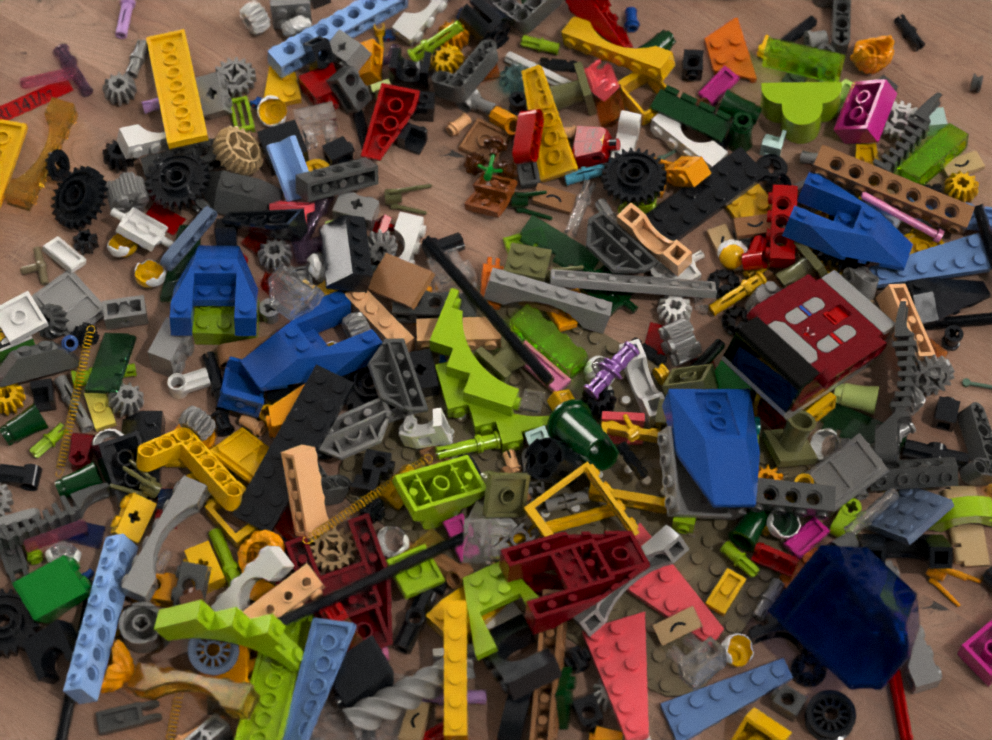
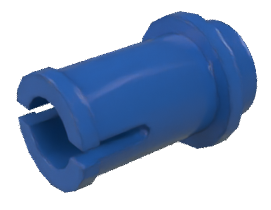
[624,7,640,33]
[61,335,78,352]

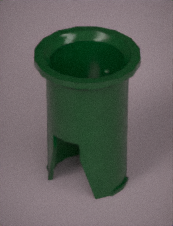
[547,399,619,472]

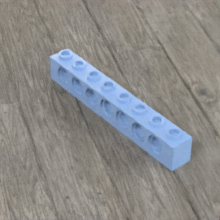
[268,0,408,79]
[63,534,138,704]

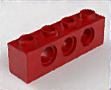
[765,185,798,268]

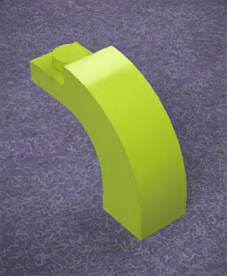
[929,496,992,532]

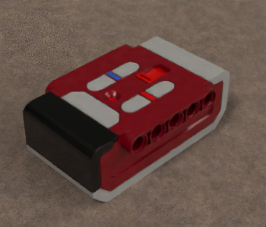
[721,270,896,420]

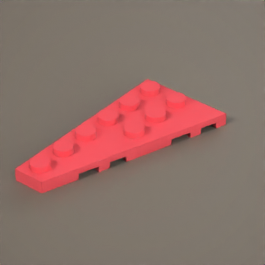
[626,523,724,648]
[582,611,649,740]

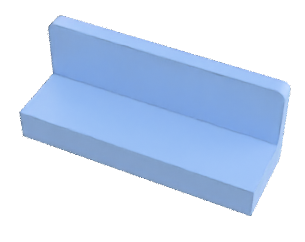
[266,135,309,202]

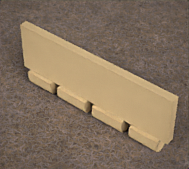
[942,485,990,567]

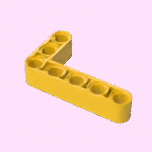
[136,427,243,511]

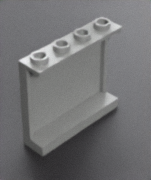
[657,426,746,520]

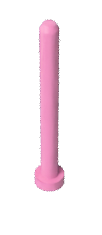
[861,192,944,243]

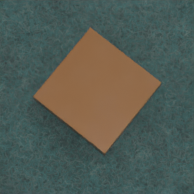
[458,118,512,167]

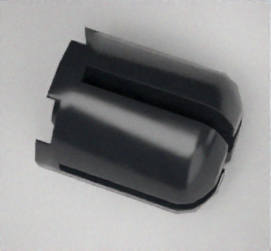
[459,0,515,49]
[526,437,585,487]

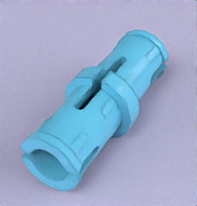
[564,163,604,186]

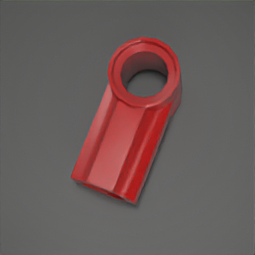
[742,235,770,271]

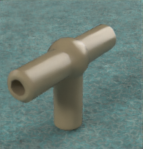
[20,246,49,285]

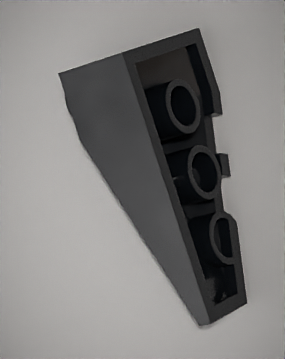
[221,209,308,242]
[906,278,991,326]
[122,411,166,499]
[92,430,147,522]

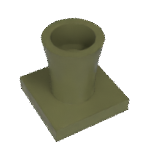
[549,62,597,116]
[774,241,828,288]
[474,343,527,385]
[761,410,818,467]
[480,470,530,517]

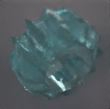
[499,63,528,95]

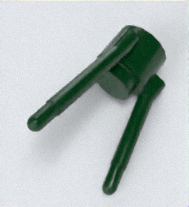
[511,190,552,220]

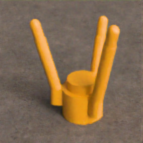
[926,568,982,607]

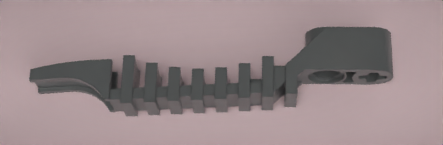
[841,92,942,198]
[875,301,919,464]
[0,482,112,553]

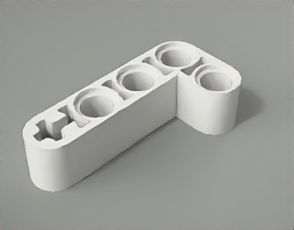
[611,110,642,158]

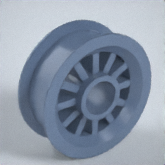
[188,638,239,675]

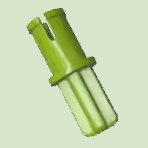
[521,35,560,55]
[29,422,69,459]
[720,541,760,578]

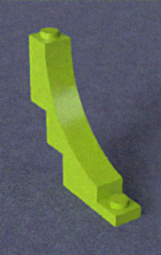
[429,288,522,417]

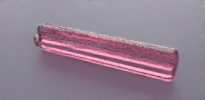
[20,67,77,89]
[23,519,88,552]

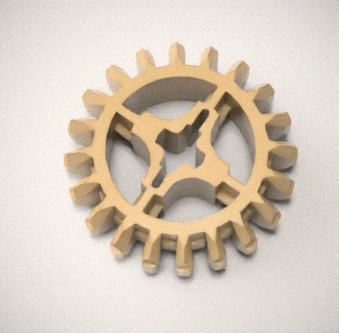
[212,126,265,176]

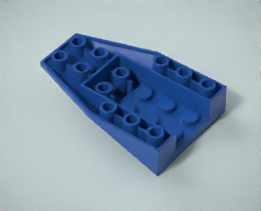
[662,389,760,507]

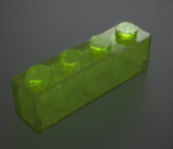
[762,37,846,82]
[897,123,969,186]
[510,304,588,380]

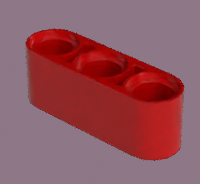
[512,109,544,164]

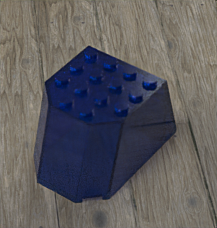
[768,545,920,690]

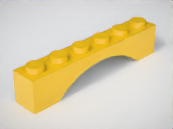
[561,16,675,82]
[444,601,468,740]

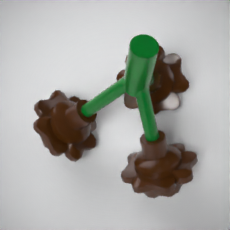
[463,136,518,181]

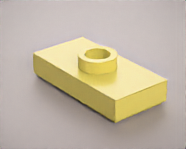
[84,387,117,432]

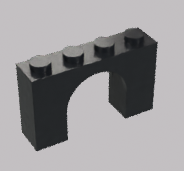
[855,534,953,569]
[483,614,562,700]

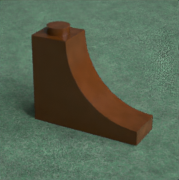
[151,587,217,664]

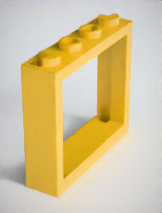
[589,421,667,514]
[522,461,640,537]

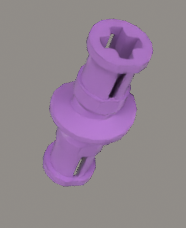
[583,341,640,400]

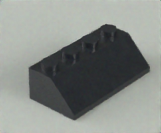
[319,215,373,293]

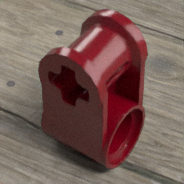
[68,433,95,472]

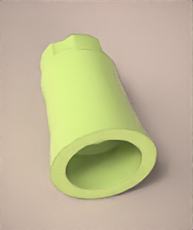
[834,383,880,415]

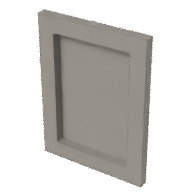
[32,271,104,342]
[806,433,889,511]

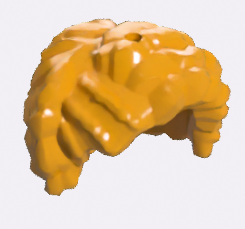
[850,35,895,74]
[237,530,286,573]
[100,639,135,693]

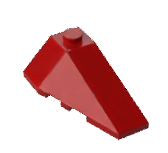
[565,0,633,48]
[361,83,420,161]

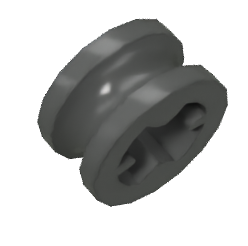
[969,74,984,93]

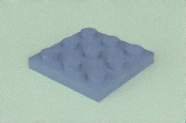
[862,488,954,545]

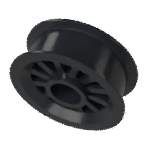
[804,690,856,740]

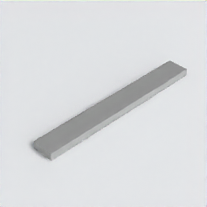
[550,269,717,299]

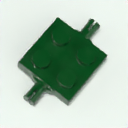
[580,263,639,317]

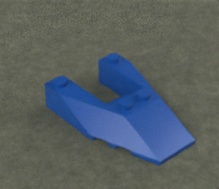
[782,172,913,271]
[170,245,258,336]
[240,290,383,391]

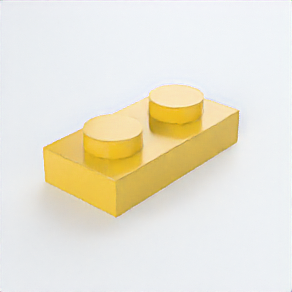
[705,568,746,617]

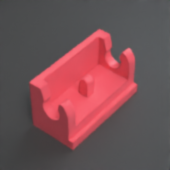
[584,59,620,102]

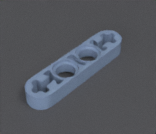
[160,206,217,271]

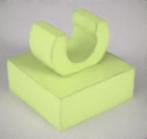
[367,78,391,101]

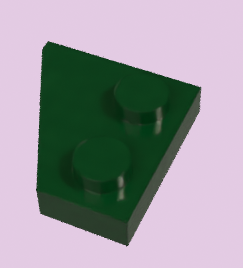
[555,667,577,730]

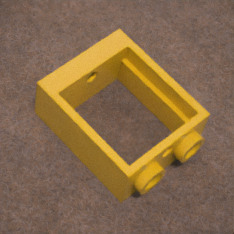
[615,72,667,126]
[204,480,259,550]

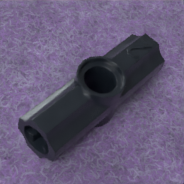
[902,439,969,471]
[393,589,438,654]

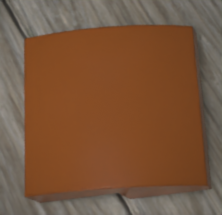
[464,172,517,218]

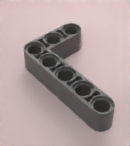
[490,0,565,34]

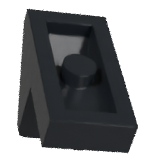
[215,219,238,246]

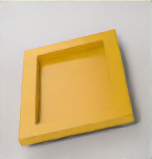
[210,427,269,483]

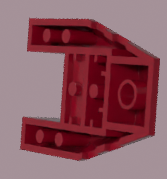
[285,513,393,653]
[499,531,650,635]

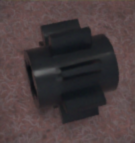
[73,229,99,255]
[72,322,100,347]
[358,497,386,524]
[563,646,591,674]

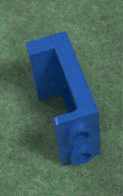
[217,356,264,418]

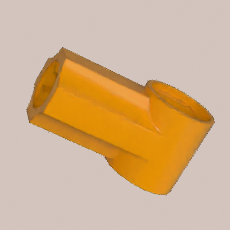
[489,106,518,135]

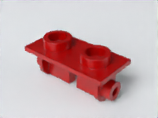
[751,542,800,577]

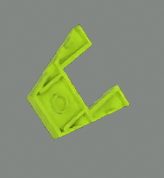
[463,561,539,660]

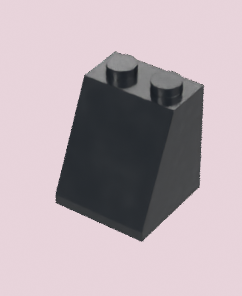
[330,635,394,710]

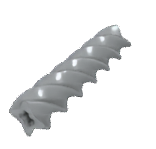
[343,657,476,739]

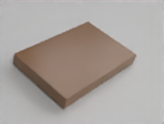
[368,253,435,310]

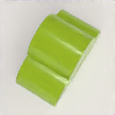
[760,82,842,144]
[392,455,486,530]

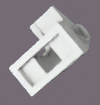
[399,408,453,449]

